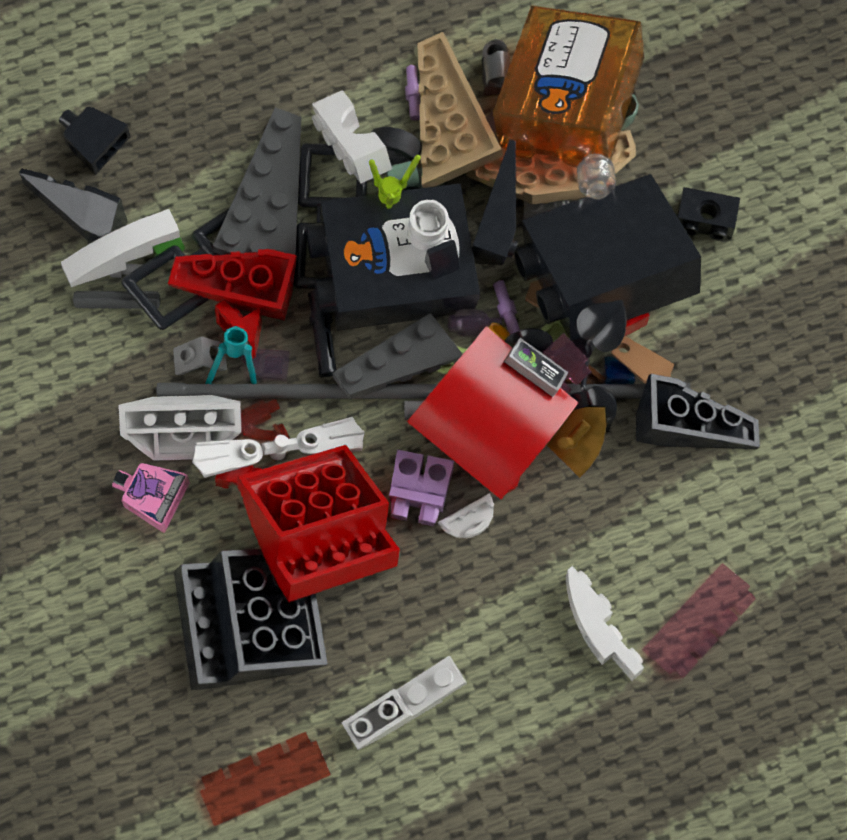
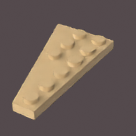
[418,32,504,188]

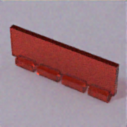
[200,731,331,826]

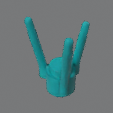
[205,326,257,384]

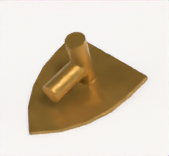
[546,407,606,478]

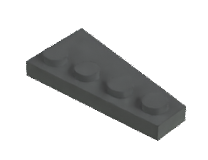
[333,313,463,400]

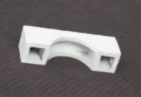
[312,90,392,183]

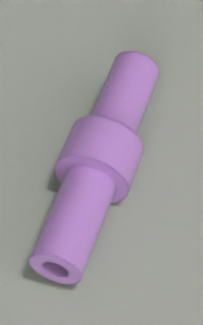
[405,65,420,120]
[493,281,520,335]

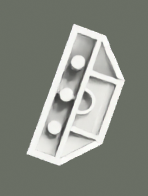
[119,395,241,460]

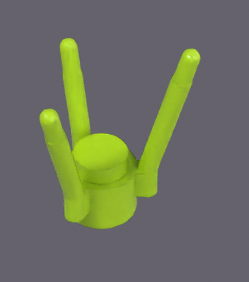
[369,155,421,208]

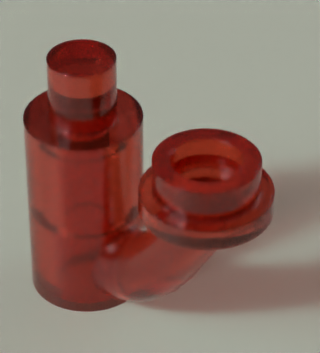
[240,399,290,441]

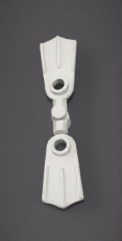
[192,417,365,478]

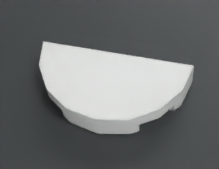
[438,493,494,538]

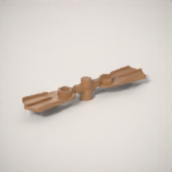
[525,280,674,384]

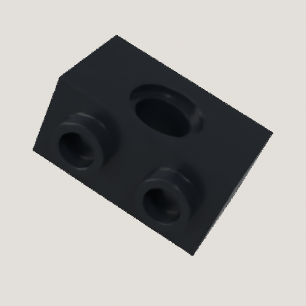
[677,187,740,241]

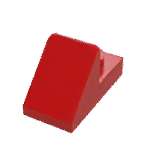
[215,300,262,359]

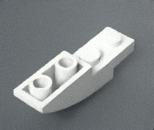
[566,566,644,681]
[342,656,467,750]

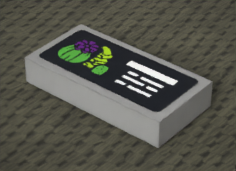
[504,338,569,397]

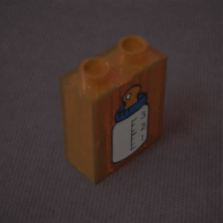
[493,5,644,168]

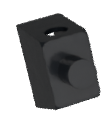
[59,106,131,175]

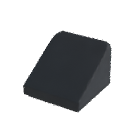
[425,239,460,279]

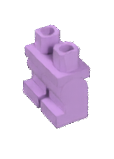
[389,450,454,526]

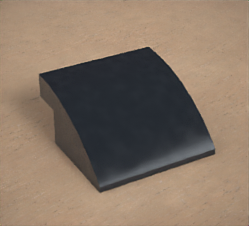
[174,549,328,690]

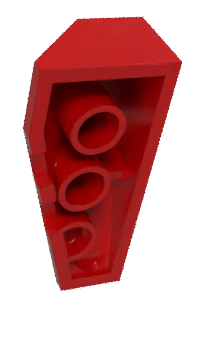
[168,249,297,321]

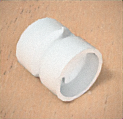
[407,199,449,251]

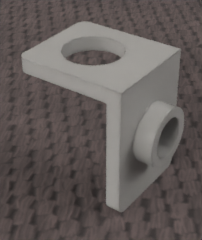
[173,336,227,375]

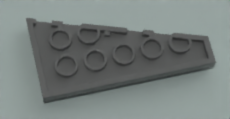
[212,107,301,255]

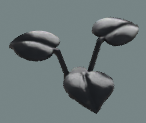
[504,300,627,433]

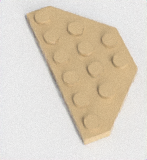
[466,130,636,204]

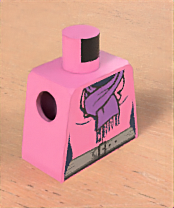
[112,463,190,533]

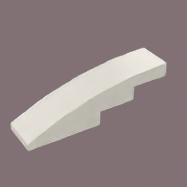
[61,209,180,287]

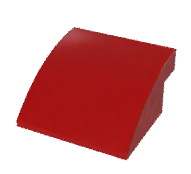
[407,326,579,499]
[238,445,400,602]

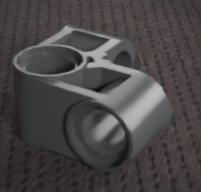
[482,39,512,96]

